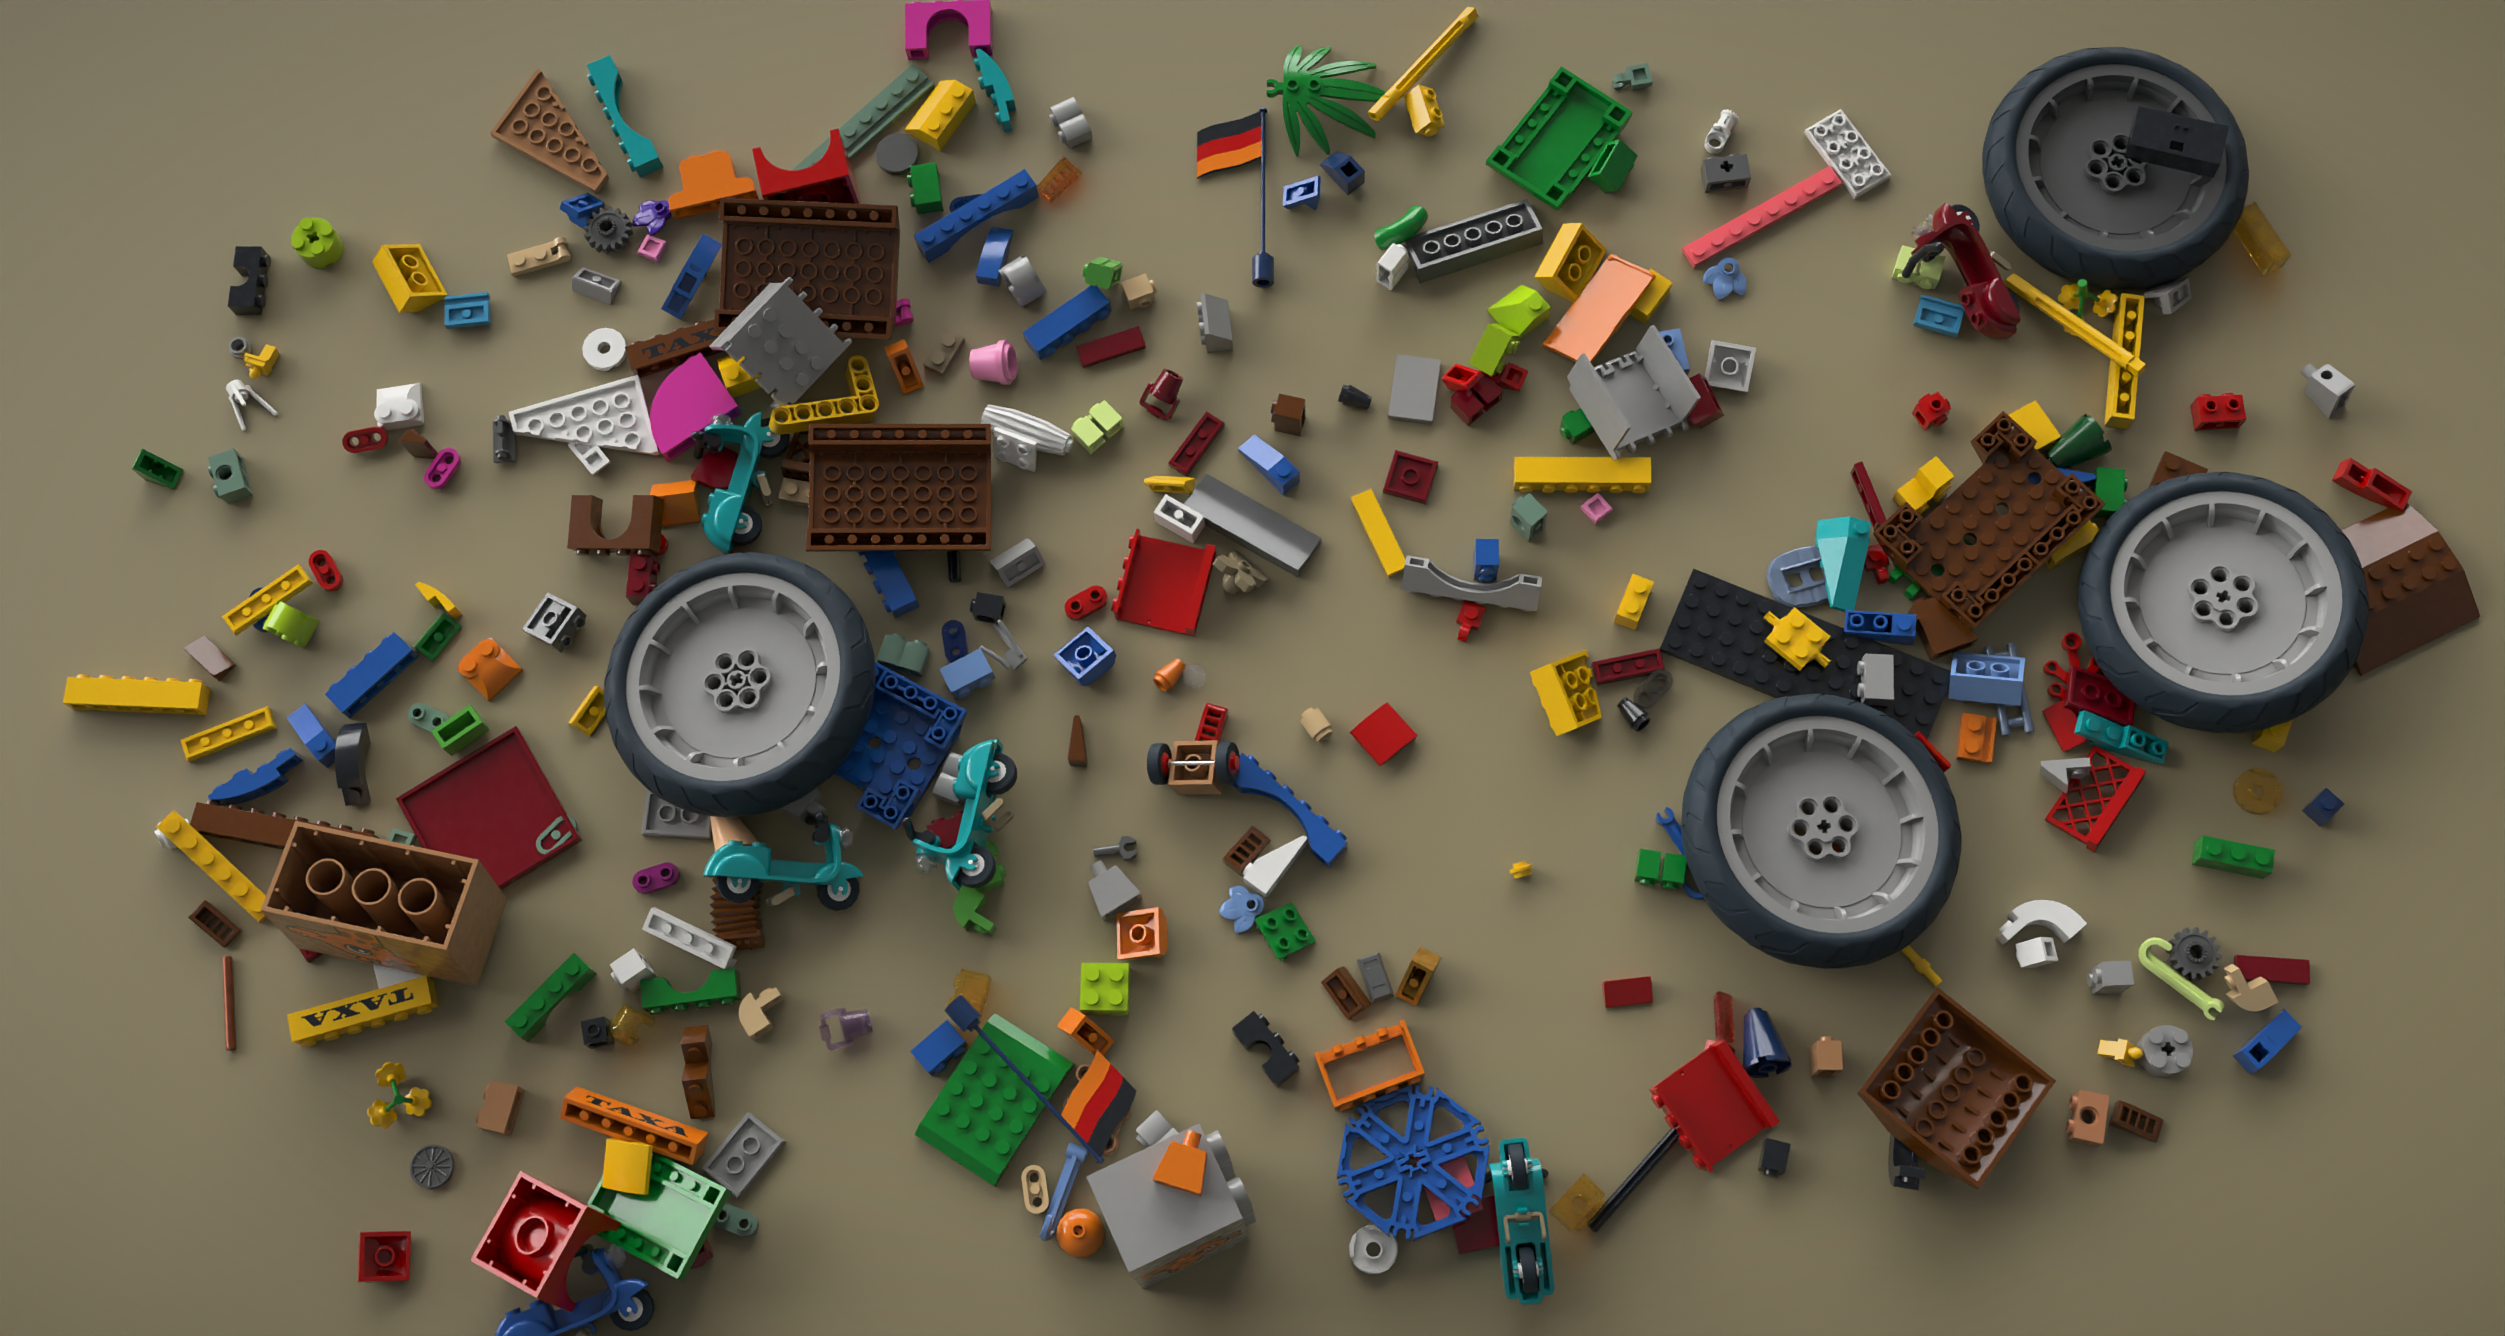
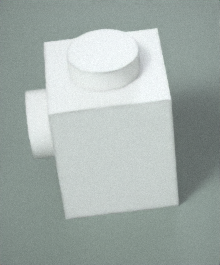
[2015,937,2058,968]

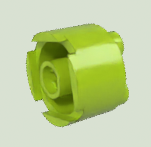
[291,217,344,269]
[263,600,320,649]

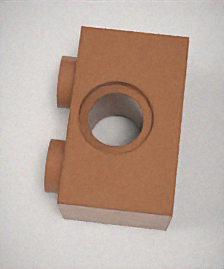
[2065,1090,2110,1147]

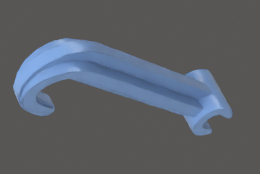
[1039,1142,1089,1241]

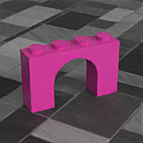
[905,0,993,60]

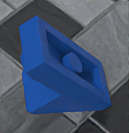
[1283,176,1321,210]
[560,193,605,229]

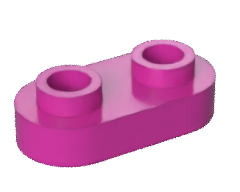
[424,448,461,490]

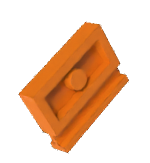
[1956,712,1997,765]

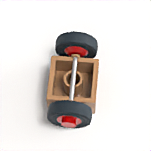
[1147,740,1240,795]

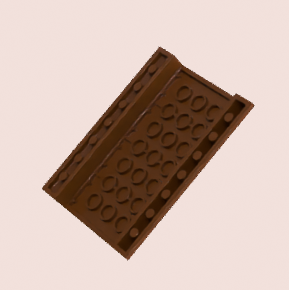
[714,198,900,340]
[806,424,991,552]

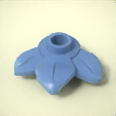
[1703,257,1747,301]
[1219,886,1265,933]

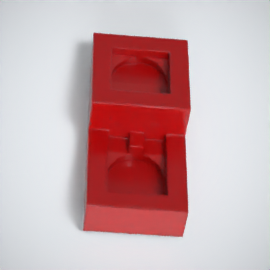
[1480,362,1529,391]

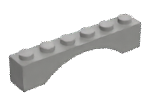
[1401,555,1542,612]

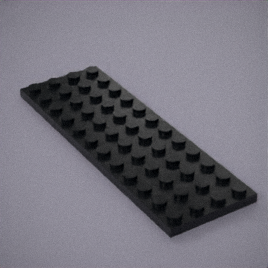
[1660,568,1951,740]

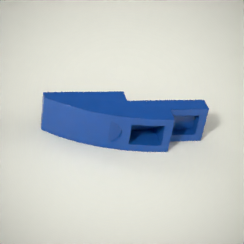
[661,234,722,320]
[208,748,303,805]

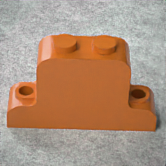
[668,150,759,220]

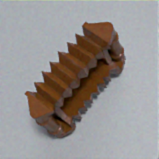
[709,878,765,950]

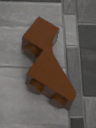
[681,1025,715,1119]

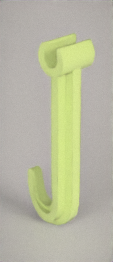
[2138,937,2224,1020]

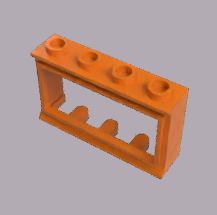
[1314,1019,1425,1112]

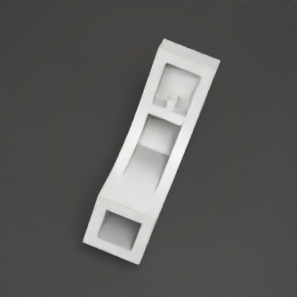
[1997,900,2087,945]

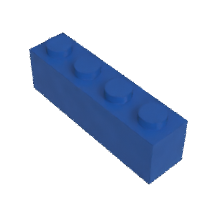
[1023,285,1111,360]
[858,551,920,618]
[325,632,419,719]

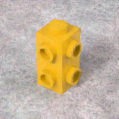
[1403,85,1445,137]

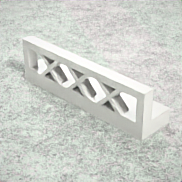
[642,907,737,969]

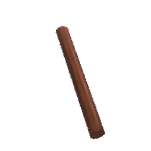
[222,956,236,1051]

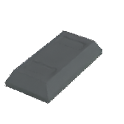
[1357,952,1395,1004]

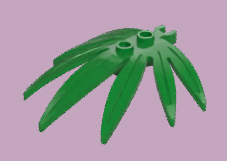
[1267,45,1386,156]

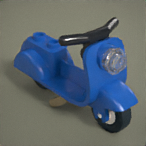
[495,1243,655,1336]

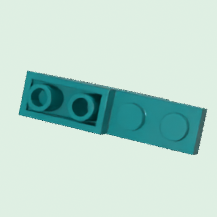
[974,49,1016,132]
[2074,710,2169,764]

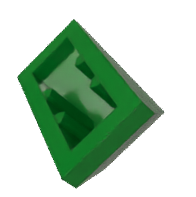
[131,449,184,489]

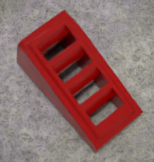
[1441,364,1484,391]
[1194,703,1229,742]

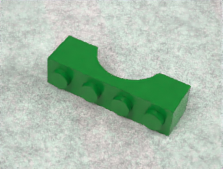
[504,953,597,1042]
[640,968,741,1015]

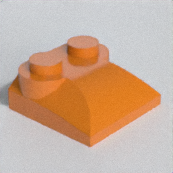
[457,638,523,702]
[1116,907,1168,960]

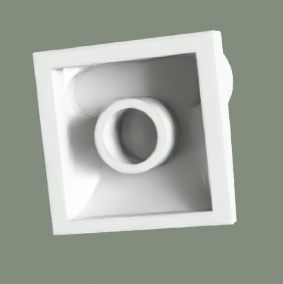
[1705,340,1756,392]
[374,383,425,431]

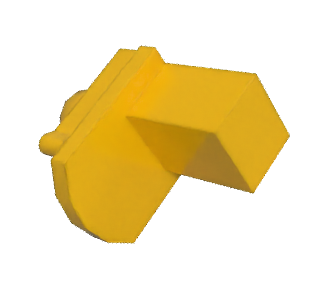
[243,344,280,380]
[2097,1038,2143,1067]

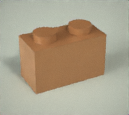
[1809,1036,1843,1077]
[476,1080,524,1136]

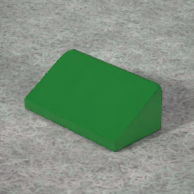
[413,612,462,662]

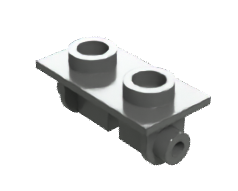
[493,415,516,463]

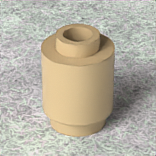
[1300,707,1333,743]

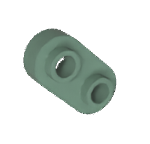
[407,703,450,734]
[536,815,578,855]
[714,1203,759,1237]

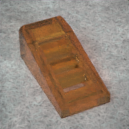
[1037,156,1082,203]

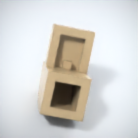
[2224,964,2278,1011]
[739,987,785,1041]

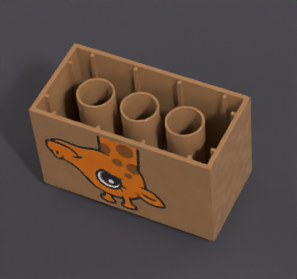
[261,821,508,987]

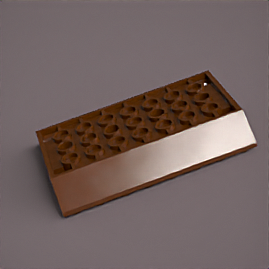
[1873,411,2106,629]

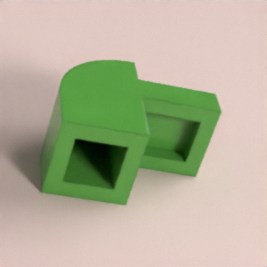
[953,886,997,936]

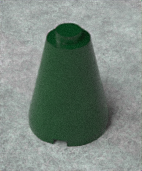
[2045,414,2112,469]

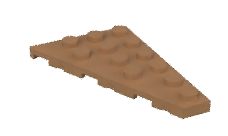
[490,69,609,194]

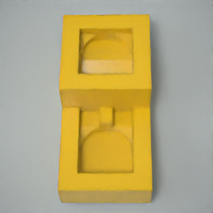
[415,582,462,619]

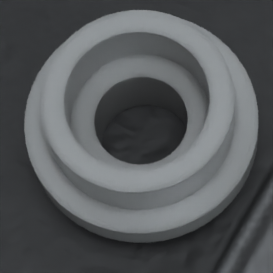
[229,337,252,359]

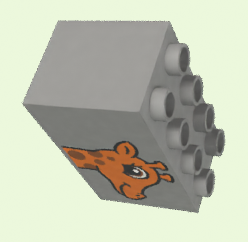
[1086,1124,1256,1289]

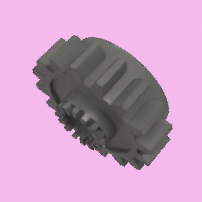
[584,207,633,254]
[2166,927,2222,981]

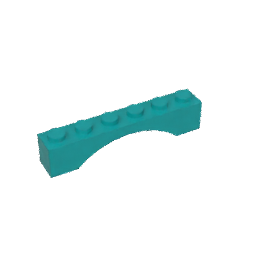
[586,55,663,178]

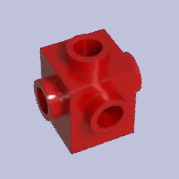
[1912,391,1951,431]

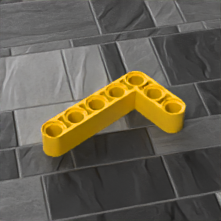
[769,355,879,435]

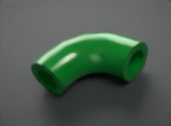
[1375,205,1428,250]

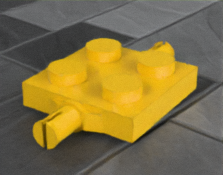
[1763,607,1831,671]

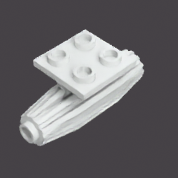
[981,405,1074,472]

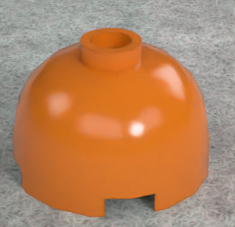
[1056,1208,1105,1258]

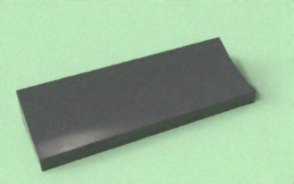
[1404,199,1543,283]
[1182,473,1321,577]

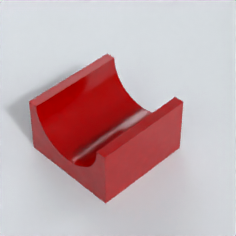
[752,128,861,204]
[470,1171,621,1313]

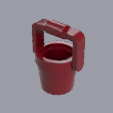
[1139,368,1183,420]

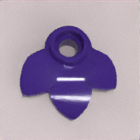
[632,200,672,236]

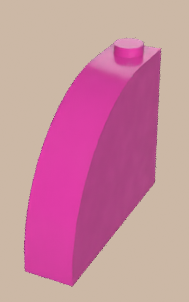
[650,353,742,462]

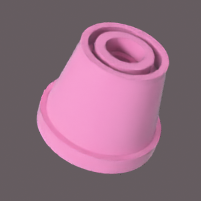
[969,340,1017,385]

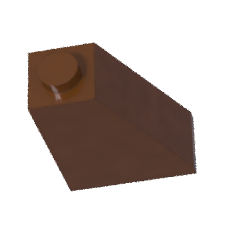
[1908,597,1978,661]

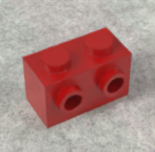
[2190,393,2247,431]

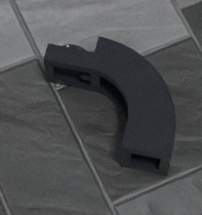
[335,722,371,806]
[1888,1133,1925,1190]

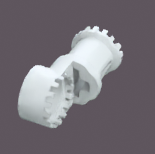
[1704,109,1739,154]

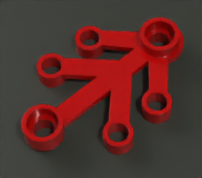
[2043,632,2101,718]

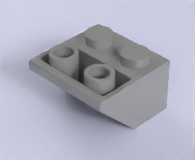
[1197,293,1233,352]

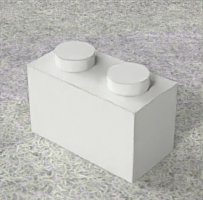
[1154,494,1205,543]
[610,948,657,993]

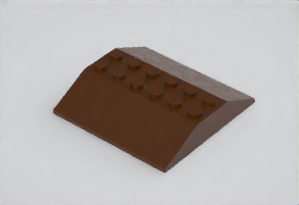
[2342,503,2480,676]
[1857,987,2056,1190]

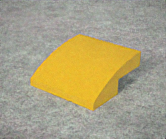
[602,1138,653,1195]

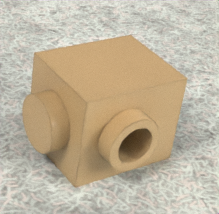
[1121,273,1157,310]

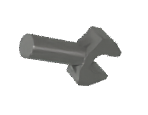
[1093,836,1138,861]

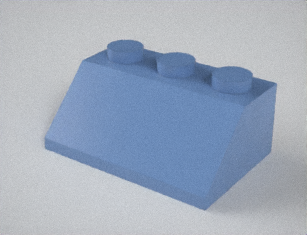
[1948,652,2025,706]

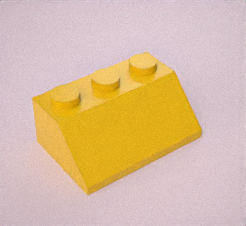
[904,80,976,151]
[1534,223,1607,303]
[372,244,447,313]
[717,355,762,398]

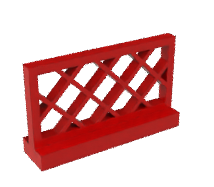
[2045,745,2146,852]

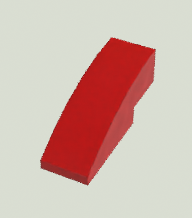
[2332,458,2412,511]

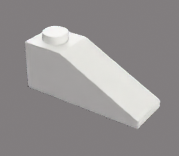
[1242,835,1308,899]

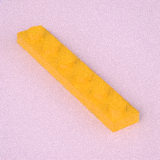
[156,810,267,923]

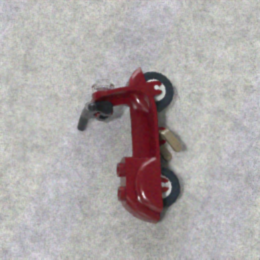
[1902,203,2021,339]

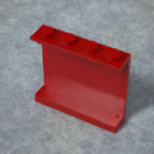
[1111,529,1216,637]
[1649,1040,1780,1172]

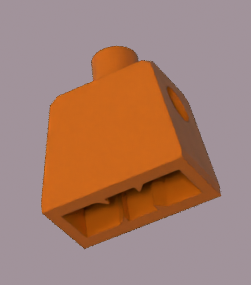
[1153,1130,1207,1197]

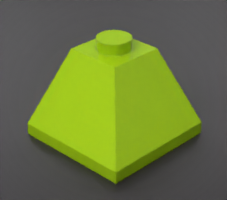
[1487,285,1551,340]

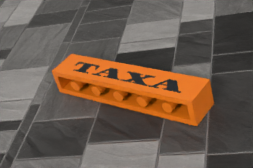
[560,1086,709,1165]

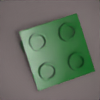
[1254,902,1316,962]

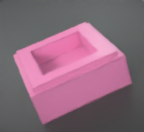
[637,234,668,263]
[1581,492,1613,524]

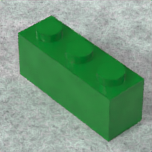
[2192,835,2275,879]

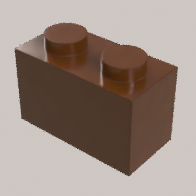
[1271,393,1306,437]

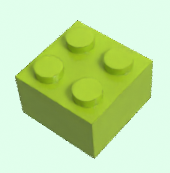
[1080,963,1131,1016]

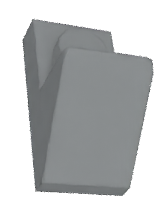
[2040,758,2091,794]

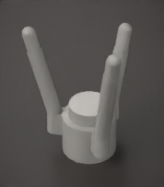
[979,620,1028,670]

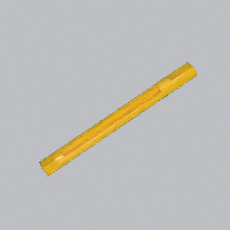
[1368,7,1479,121]
[2004,273,2146,377]

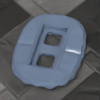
[1766,546,1829,609]

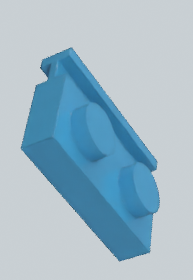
[444,292,491,329]
[1913,294,1965,338]

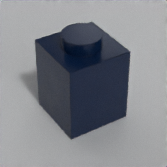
[2301,788,2345,827]

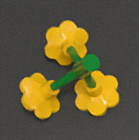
[2057,279,2118,336]
[367,1062,432,1129]

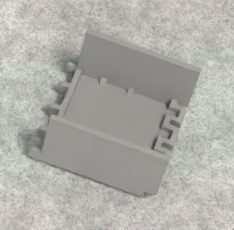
[709,277,852,409]
[1567,325,1701,460]

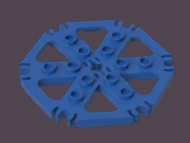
[1337,1084,1490,1241]

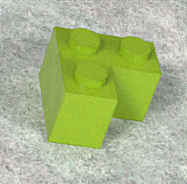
[1468,323,1520,376]

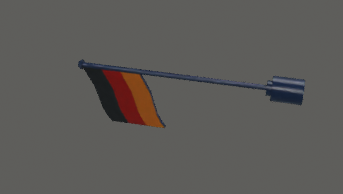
[1197,107,1274,288]
[944,995,1136,1164]

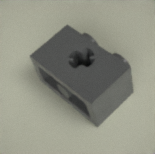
[1701,154,1751,193]

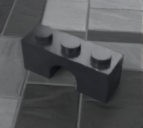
[228,246,271,315]
[1232,1011,1300,1088]

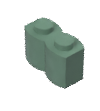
[877,633,930,677]

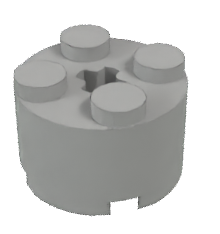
[998,254,1047,307]
[2137,1025,2193,1078]

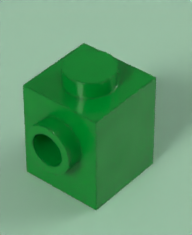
[1560,408,1595,445]

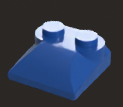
[1053,627,1117,686]

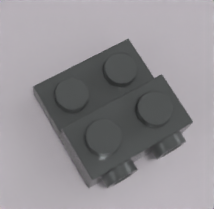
[522,592,587,653]

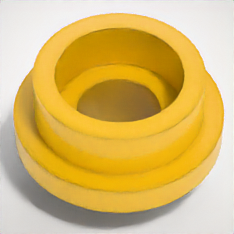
[1509,861,1533,879]

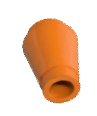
[1153,658,1186,692]

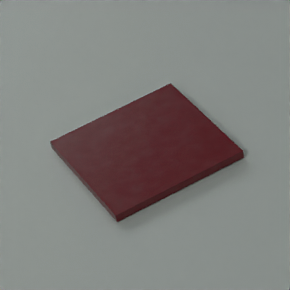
[396,726,582,890]

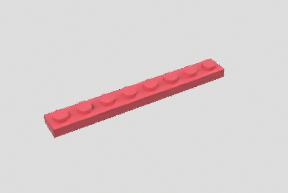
[1682,166,1842,268]

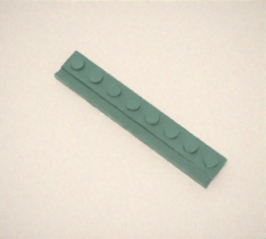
[793,64,935,170]

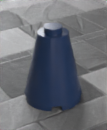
[1743,1008,1792,1078]

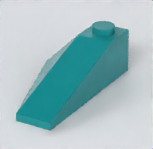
[1815,516,1871,612]

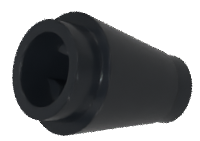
[1338,384,1372,409]
[1617,697,1651,732]

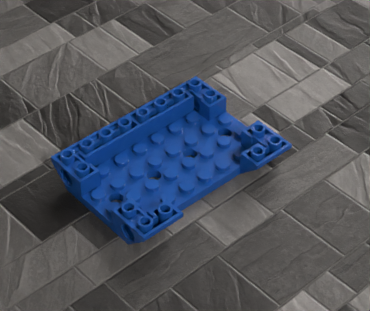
[834,662,967,830]

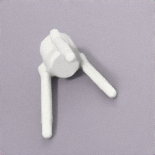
[226,379,278,431]

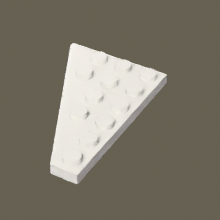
[509,375,660,455]

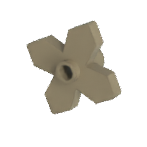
[1213,550,1269,595]

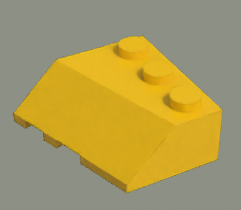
[1530,649,1602,736]

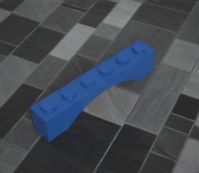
[914,169,1039,263]
[1231,753,1347,868]

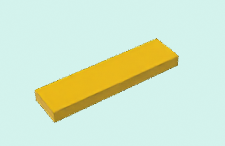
[1351,489,1406,577]
[222,564,313,636]
[180,706,277,762]

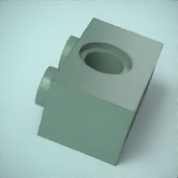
[208,448,253,504]
[1510,493,1548,542]

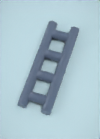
[1983,643,2034,736]

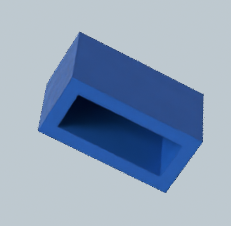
[1473,539,1499,583]
[910,1020,968,1076]

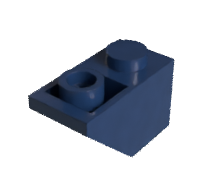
[1320,151,1365,195]

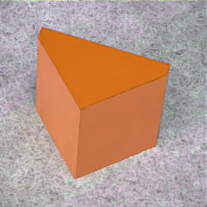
[650,480,701,527]

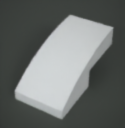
[568,442,611,476]

